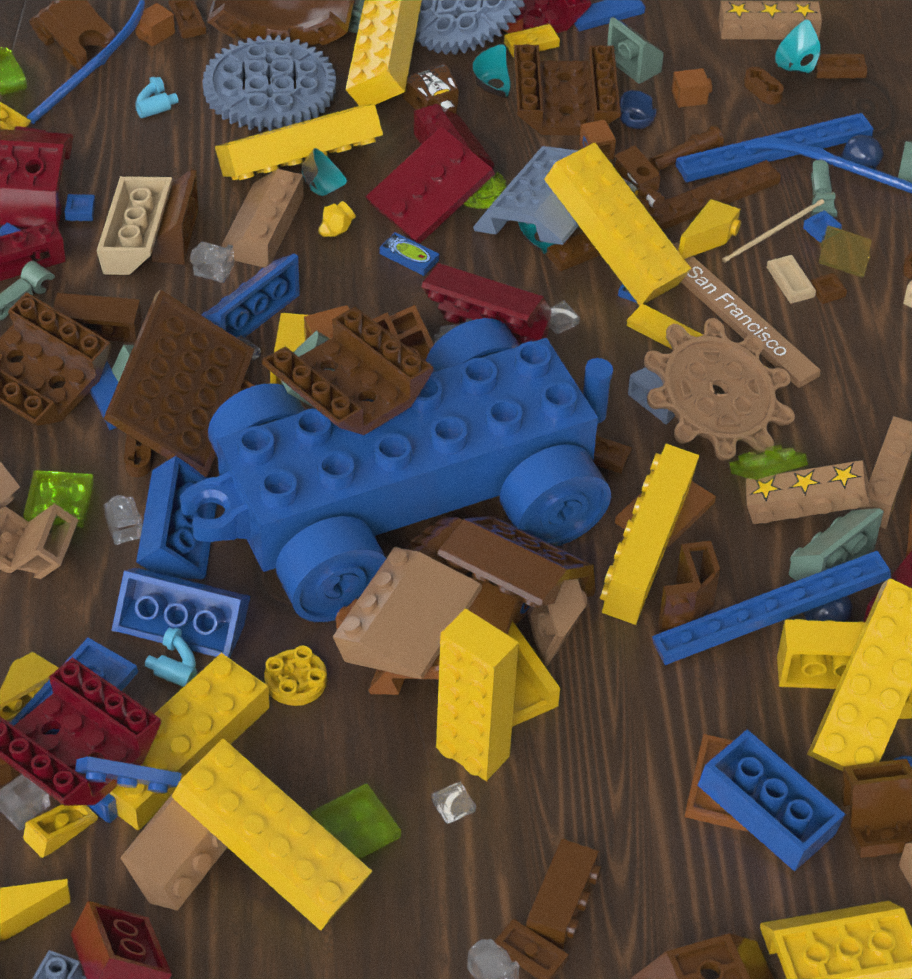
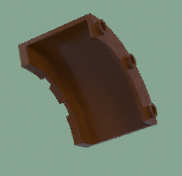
[207,0,354,46]

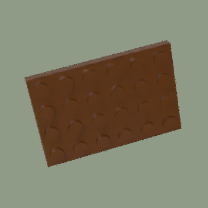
[103,289,255,477]

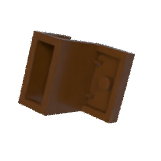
[658,540,720,633]
[842,759,912,858]

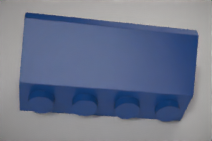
[202,254,299,340]
[136,456,217,579]
[112,568,250,659]

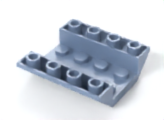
[473,146,579,245]

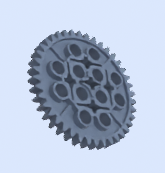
[415,0,525,55]
[203,35,336,131]

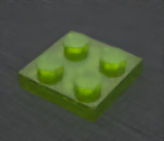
[729,445,808,480]
[23,470,94,527]
[311,783,401,859]

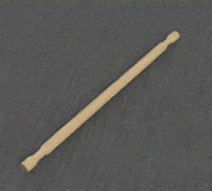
[722,199,824,263]

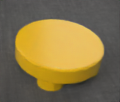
[264,646,327,706]

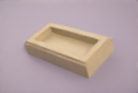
[767,255,816,304]

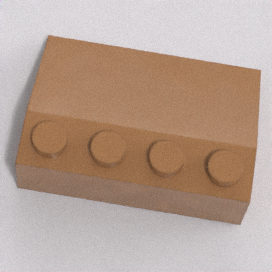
[333,547,482,679]

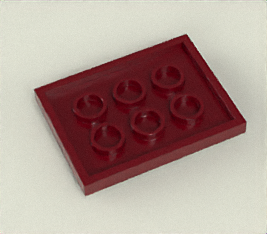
[365,126,495,244]

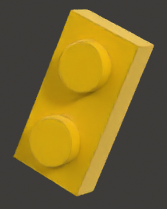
[504,24,560,57]

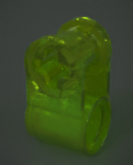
[0,48,27,95]

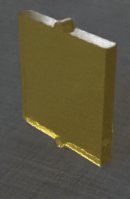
[819,225,872,278]

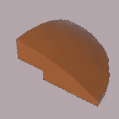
[372,305,434,361]

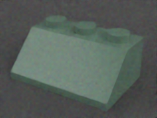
[789,508,884,581]

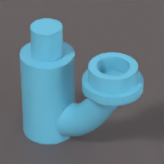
[135,76,179,119]
[145,628,197,687]

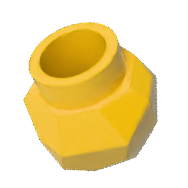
[318,201,356,237]

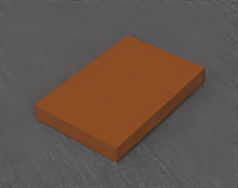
[615,481,716,549]
[684,734,748,832]

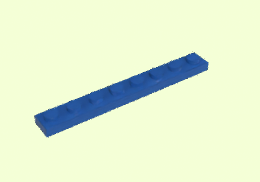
[676,113,873,182]
[652,551,891,665]

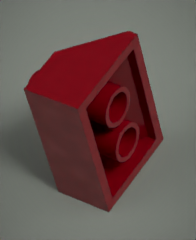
[414,103,494,168]
[71,901,172,979]

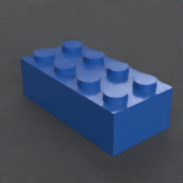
[697,729,845,871]

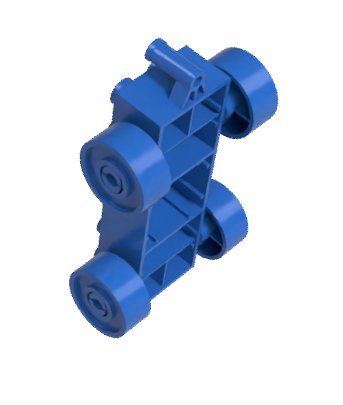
[180,318,613,622]

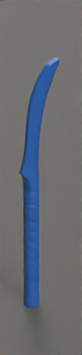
[27,0,145,124]
[744,137,912,194]

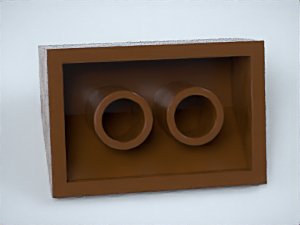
[152,170,199,265]

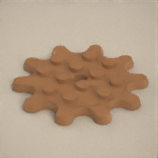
[644,318,795,461]

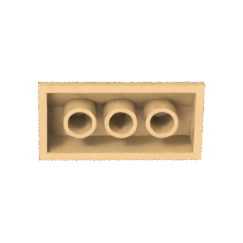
[97,177,173,275]

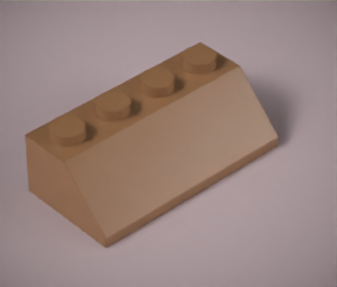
[217,169,304,267]
[121,792,227,911]

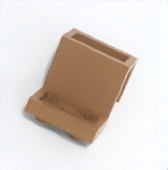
[0,504,78,579]

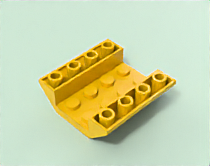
[760,901,912,979]

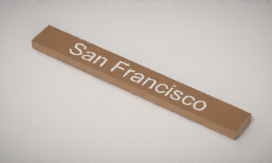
[673,242,821,388]

